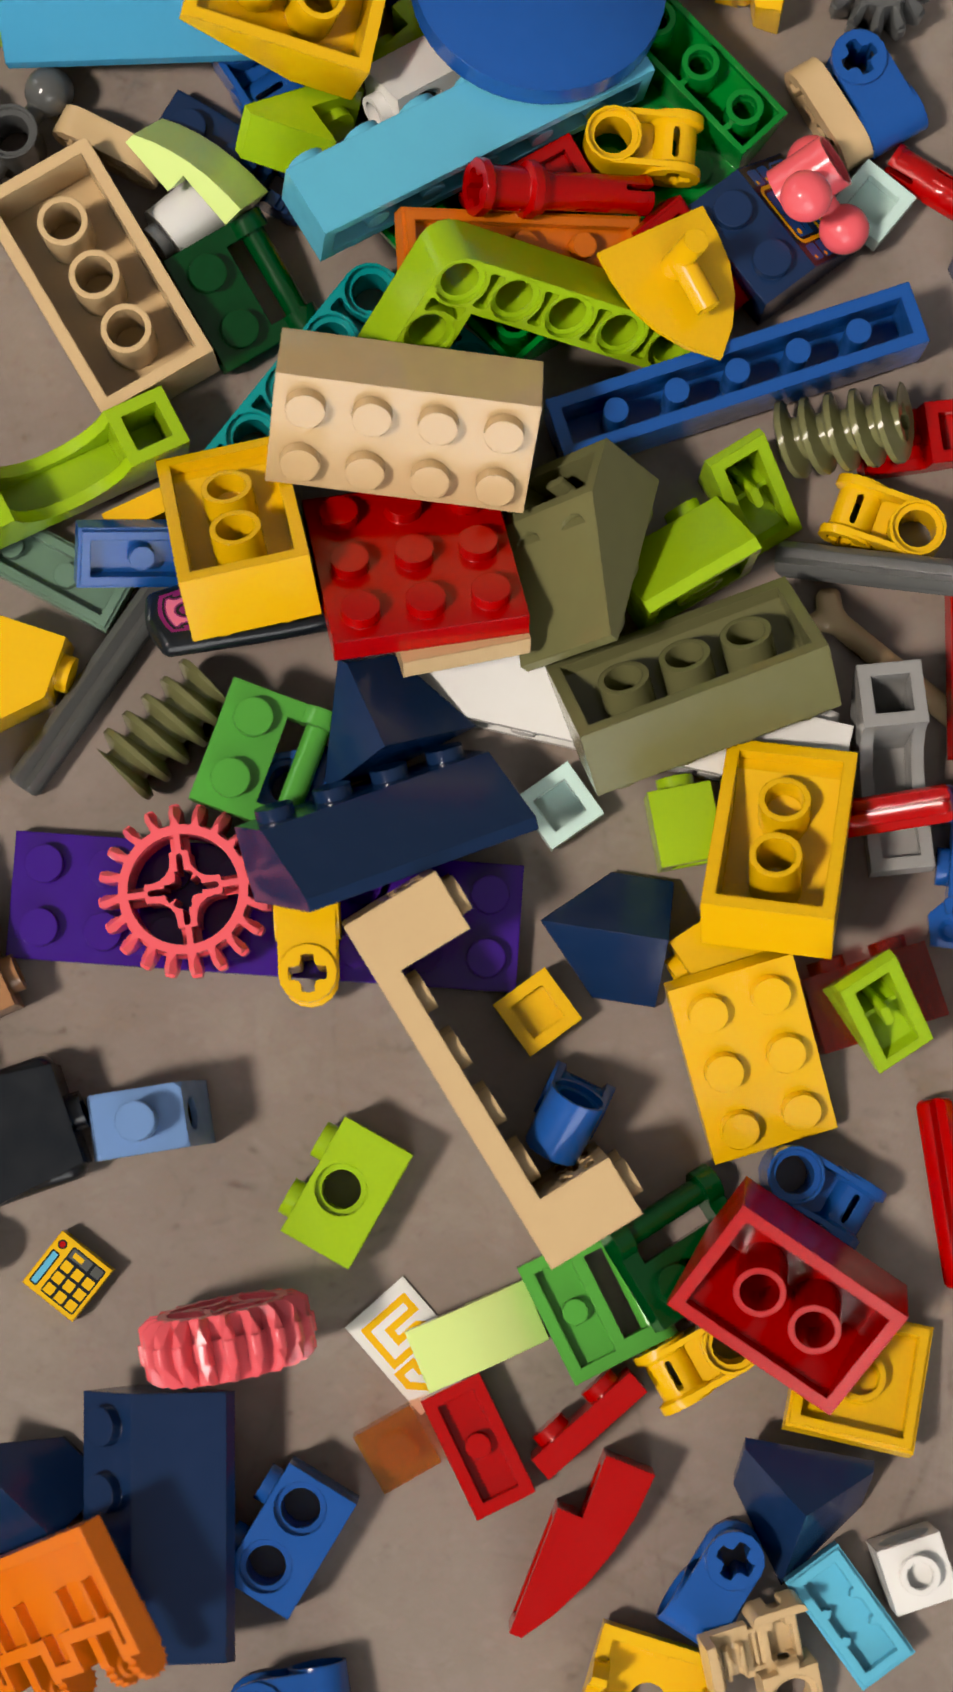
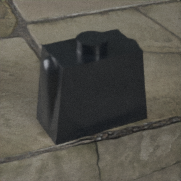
[0,1056,92,1207]

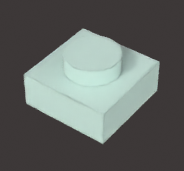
[836,159,917,252]
[520,761,604,852]

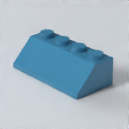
[0,0,254,69]

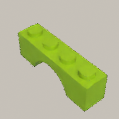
[0,385,190,550]

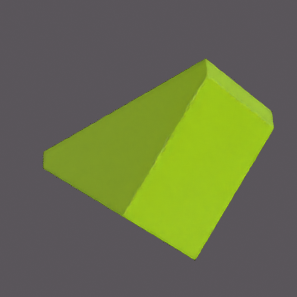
[697,428,803,556]
[822,949,934,1074]

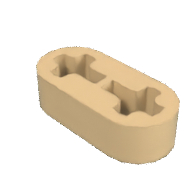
[784,57,874,172]
[51,104,159,190]

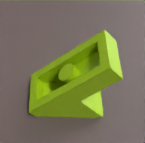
[235,86,364,173]

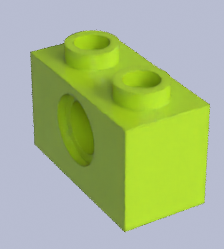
[278,1116,414,1270]

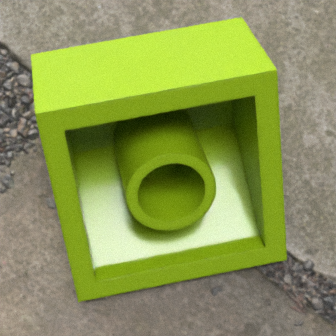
[626,496,762,630]

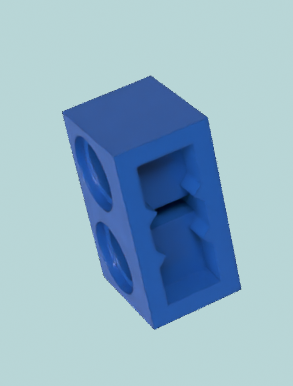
[235,1455,359,1620]

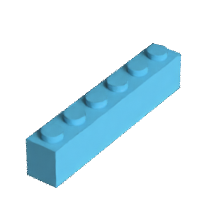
[282,56,655,262]

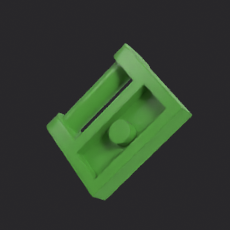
[188,677,332,822]
[517,1241,679,1386]

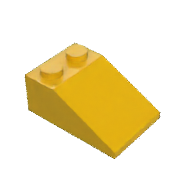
[179,0,386,100]
[155,436,322,642]
[700,741,858,960]

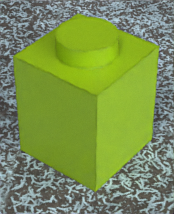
[643,773,716,873]

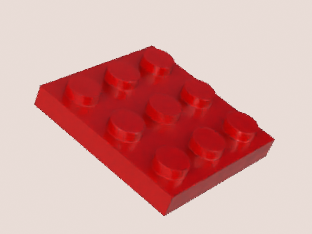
[302,493,530,661]

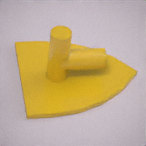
[596,205,735,361]

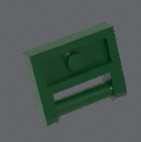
[162,206,318,375]
[600,1164,728,1333]

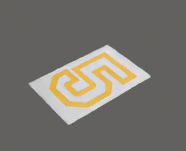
[345,1276,440,1415]

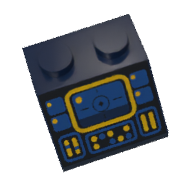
[688,153,856,326]

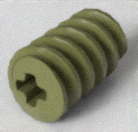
[773,381,914,479]
[96,658,226,800]

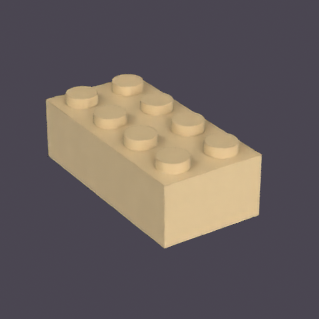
[0,136,220,413]
[265,327,544,513]

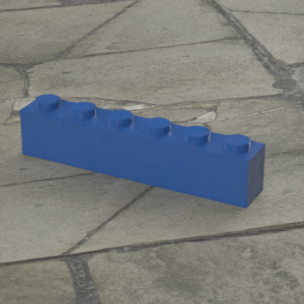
[543,282,930,459]

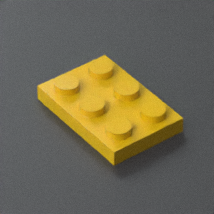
[663,951,838,1165]

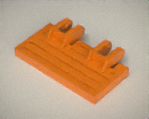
[0,1515,168,1692]

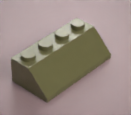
[545,576,842,796]

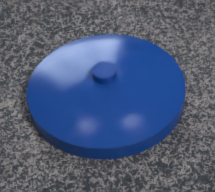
[411,0,666,105]

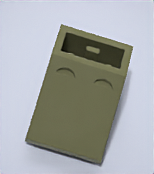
[505,438,659,672]

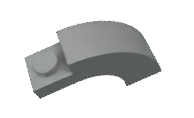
[850,659,936,878]

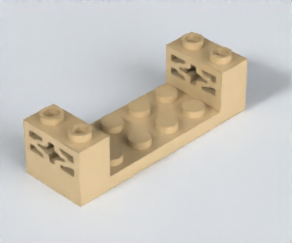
[341,869,643,1270]

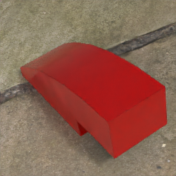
[509,1448,655,1638]

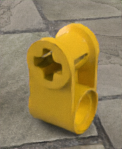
[581,105,704,188]
[818,473,947,557]
[273,901,341,1008]
[632,1324,755,1417]

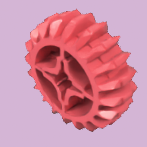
[98,804,273,979]
[138,1288,317,1390]

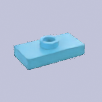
[783,1540,915,1691]

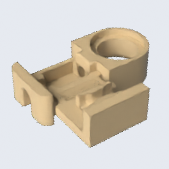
[696,1589,823,1692]

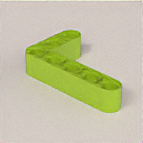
[357,219,691,368]

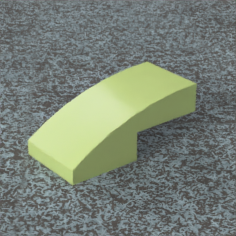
[125,118,268,225]
[405,1279,549,1393]

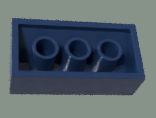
[234,742,539,912]
[83,1384,235,1665]

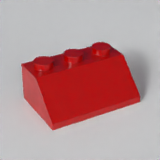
[667,1176,909,1415]

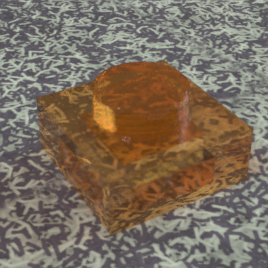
[353,1401,441,1494]

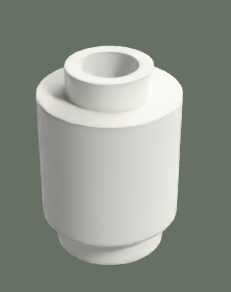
[142,180,227,260]

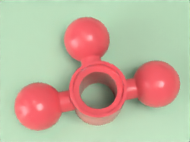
[766,135,870,255]

